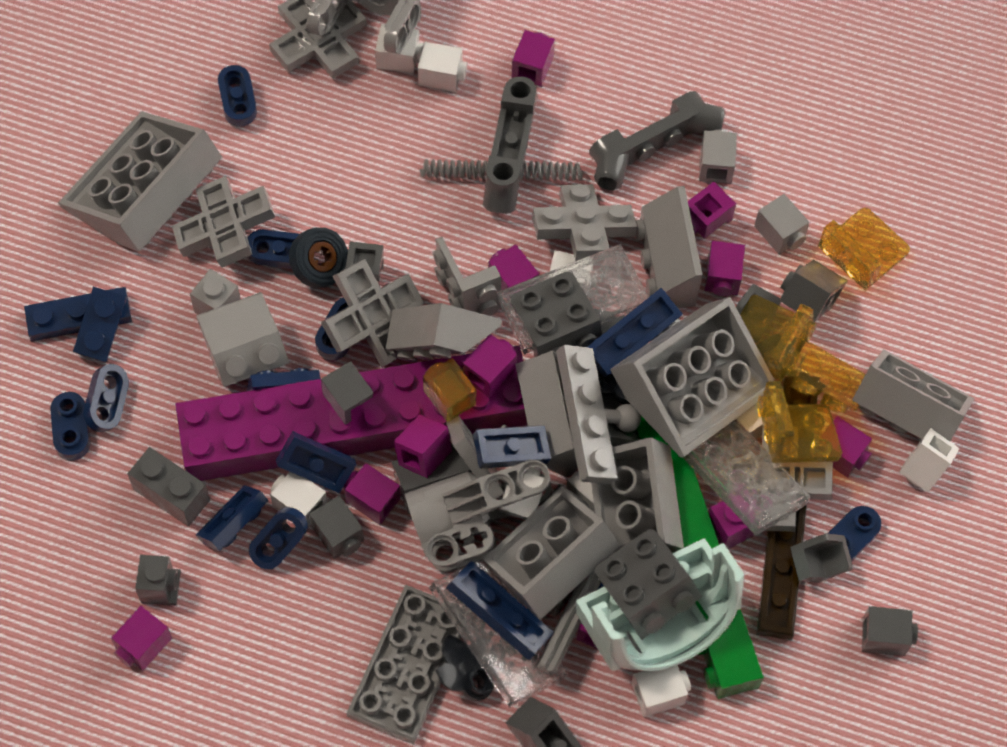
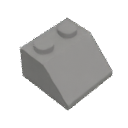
[196,292,289,387]

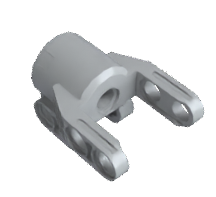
[306,0,422,54]
[405,460,552,573]

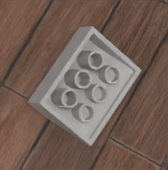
[58,111,222,252]
[610,297,779,457]

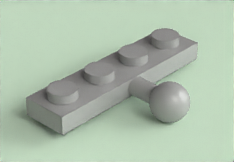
[556,345,641,484]

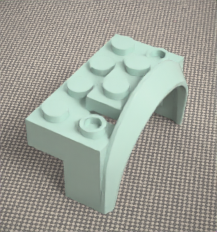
[576,538,745,672]

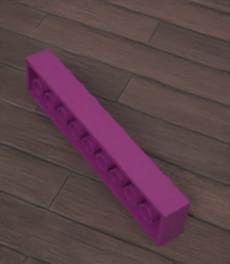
[175,345,528,481]

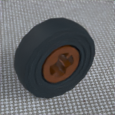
[289,227,348,288]

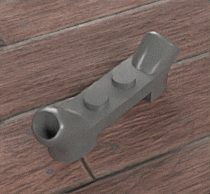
[483,77,538,214]
[589,91,726,191]

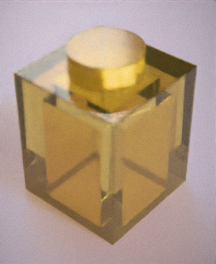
[423,358,476,422]

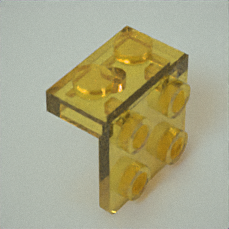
[818,207,910,291]
[740,295,817,382]
[784,340,866,414]
[757,381,842,463]

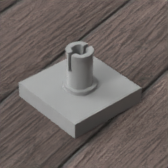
[446,415,507,499]

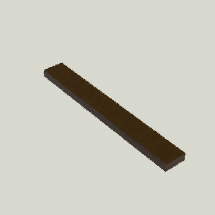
[756,372,819,640]

